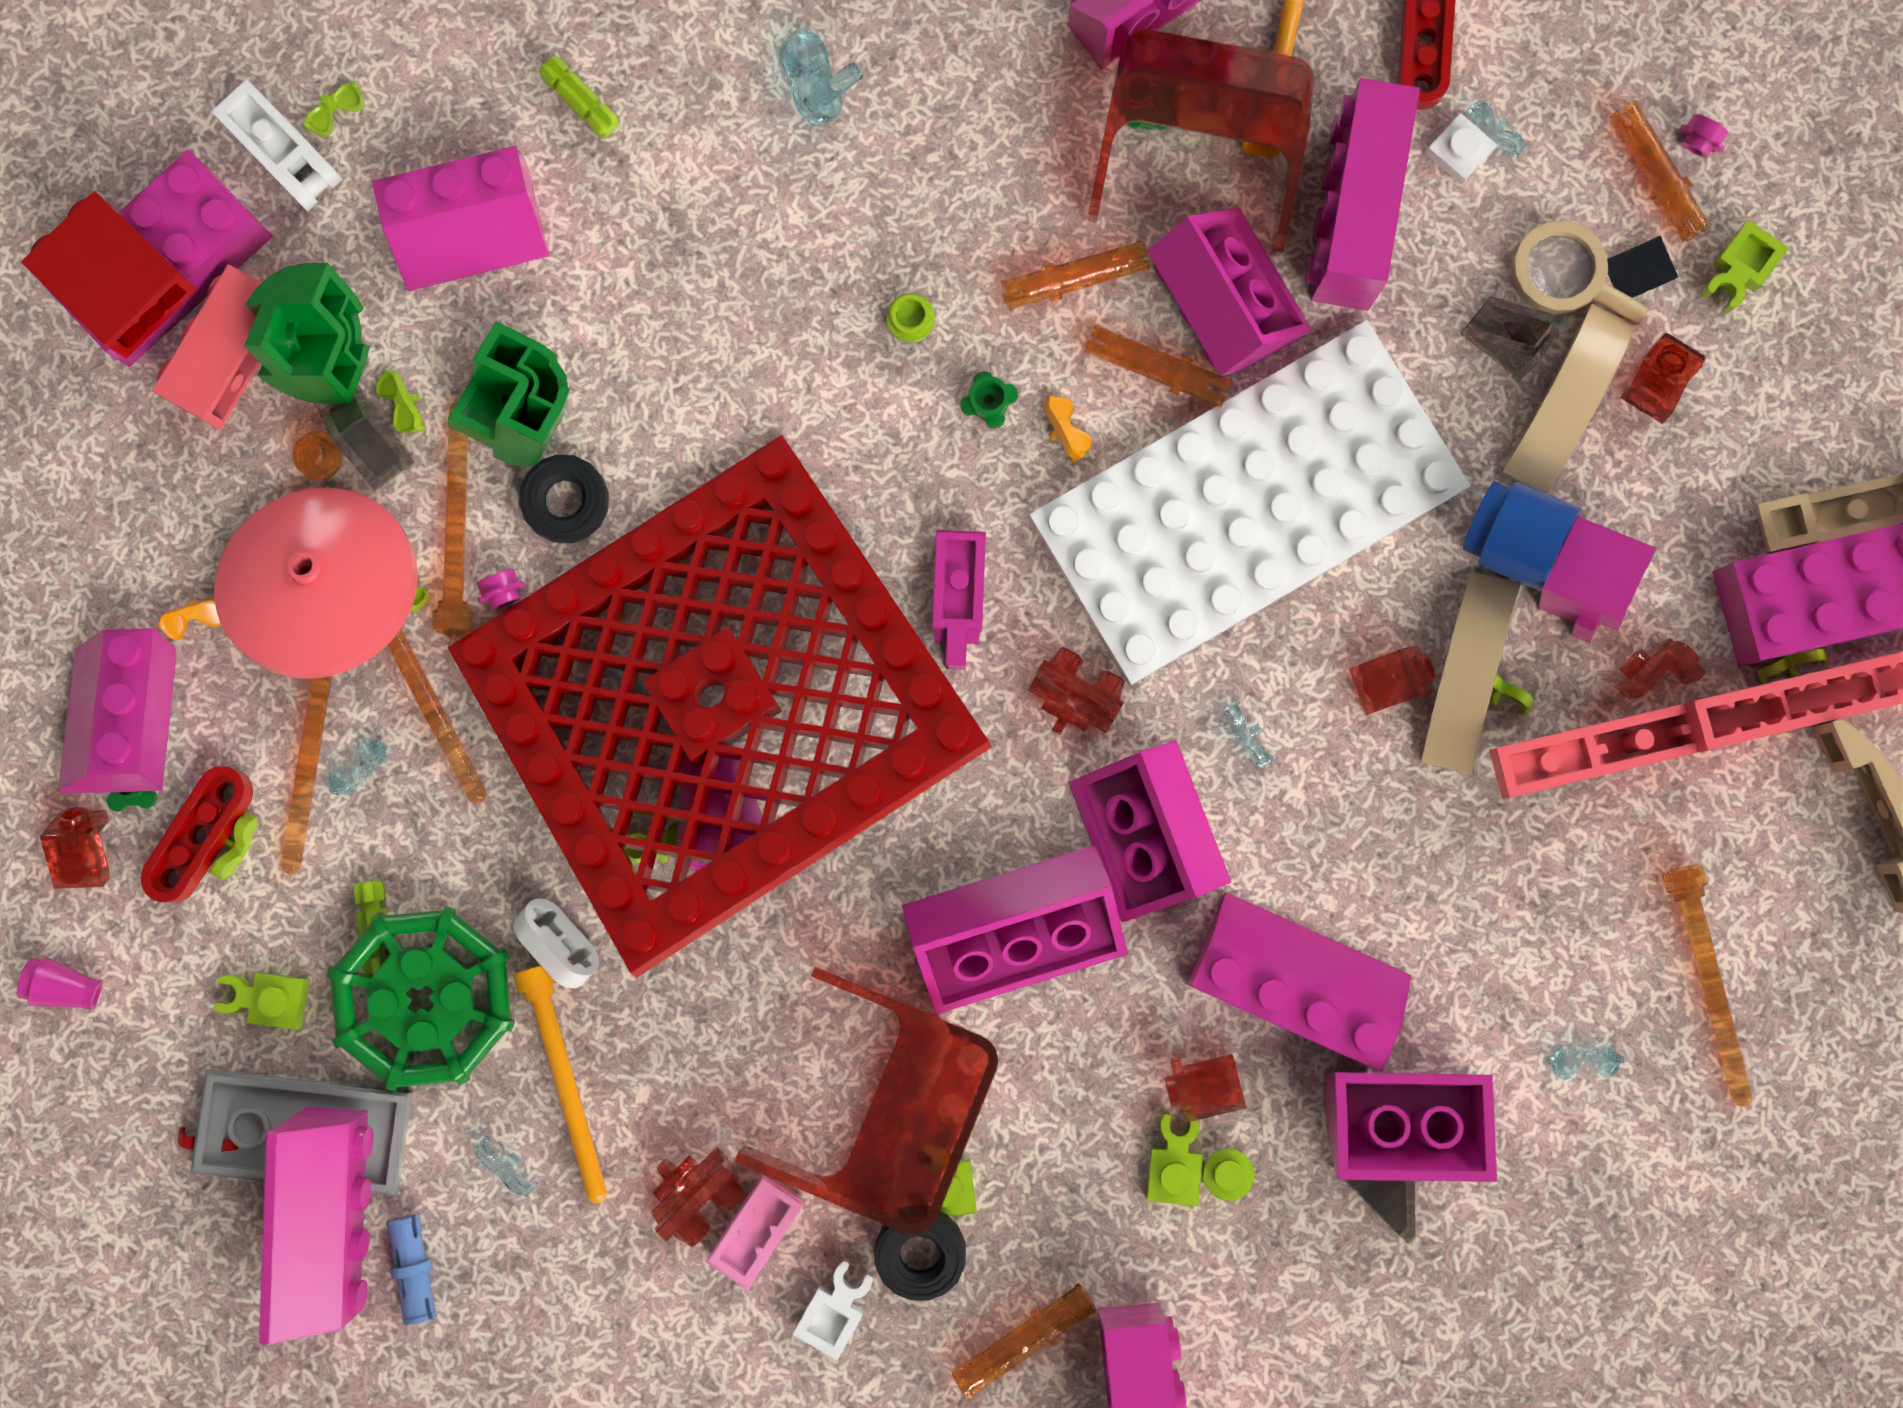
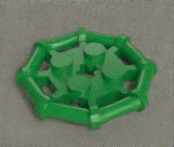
[326,906,515,1092]

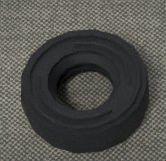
[519,455,609,543]
[874,1207,966,1301]

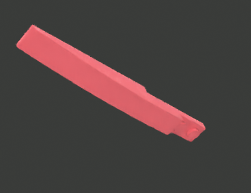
[1489,652,1903,799]

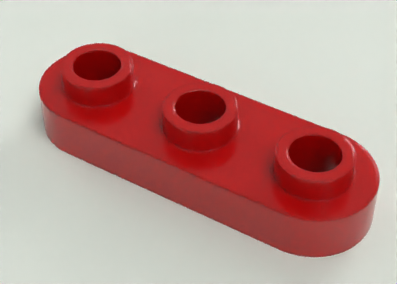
[1398,0,1456,110]
[141,766,253,904]

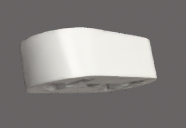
[513,899,599,988]

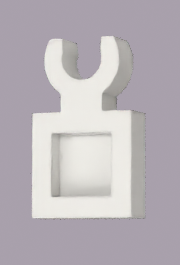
[792,1258,874,1361]

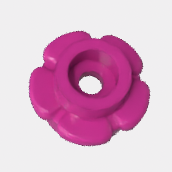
[1679,114,1728,158]
[476,569,525,610]

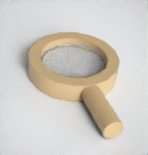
[1511,220,1649,325]

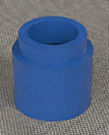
[1463,481,1582,592]

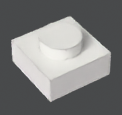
[1425,113,1497,185]

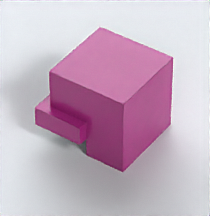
[1539,516,1656,644]

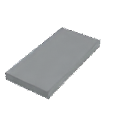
[190,1069,412,1196]

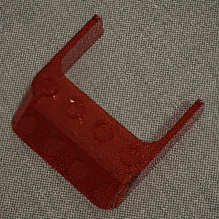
[1087,29,1314,258]
[734,965,998,1235]

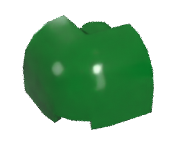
[244,263,370,404]
[448,321,570,466]

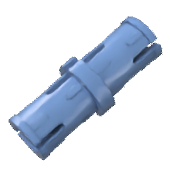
[386,1214,437,1325]

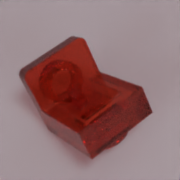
[1620,333,1706,424]
[1614,638,1707,700]
[1349,646,1436,715]
[39,807,110,889]
[1164,1054,1247,1123]

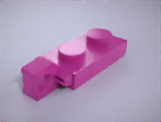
[932,530,986,670]

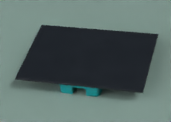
[1607,235,1679,298]

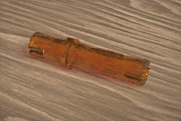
[1609,100,1712,243]
[1000,240,1150,311]
[1084,324,1233,408]
[951,1282,1098,1400]

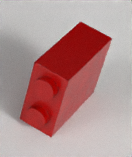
[21,190,198,359]

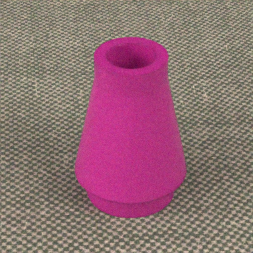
[17,957,103,1010]

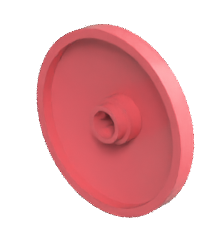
[214,487,418,679]

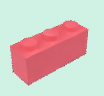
[152,264,262,430]

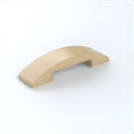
[1501,303,1635,494]
[1755,473,1903,554]
[1421,572,1521,775]
[1812,718,1903,912]

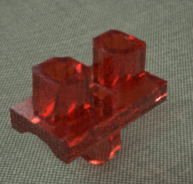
[1028,647,1125,736]
[651,1147,745,1247]

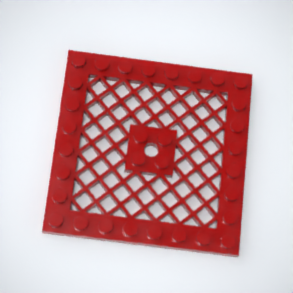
[447,435,992,978]

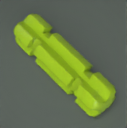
[539,56,619,138]
[353,880,390,976]

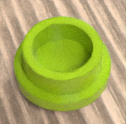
[886,293,935,343]
[1202,1148,1255,1201]

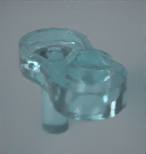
[780,28,863,127]

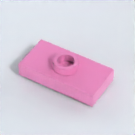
[705,1172,806,1291]

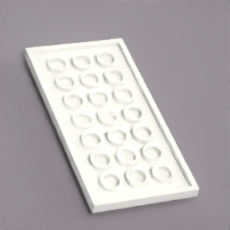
[1028,320,1471,687]

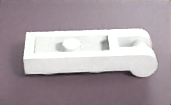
[211,79,343,212]

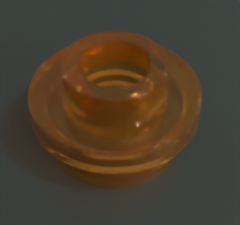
[292,431,342,480]

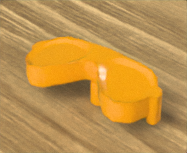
[1042,396,1092,463]
[157,597,222,641]

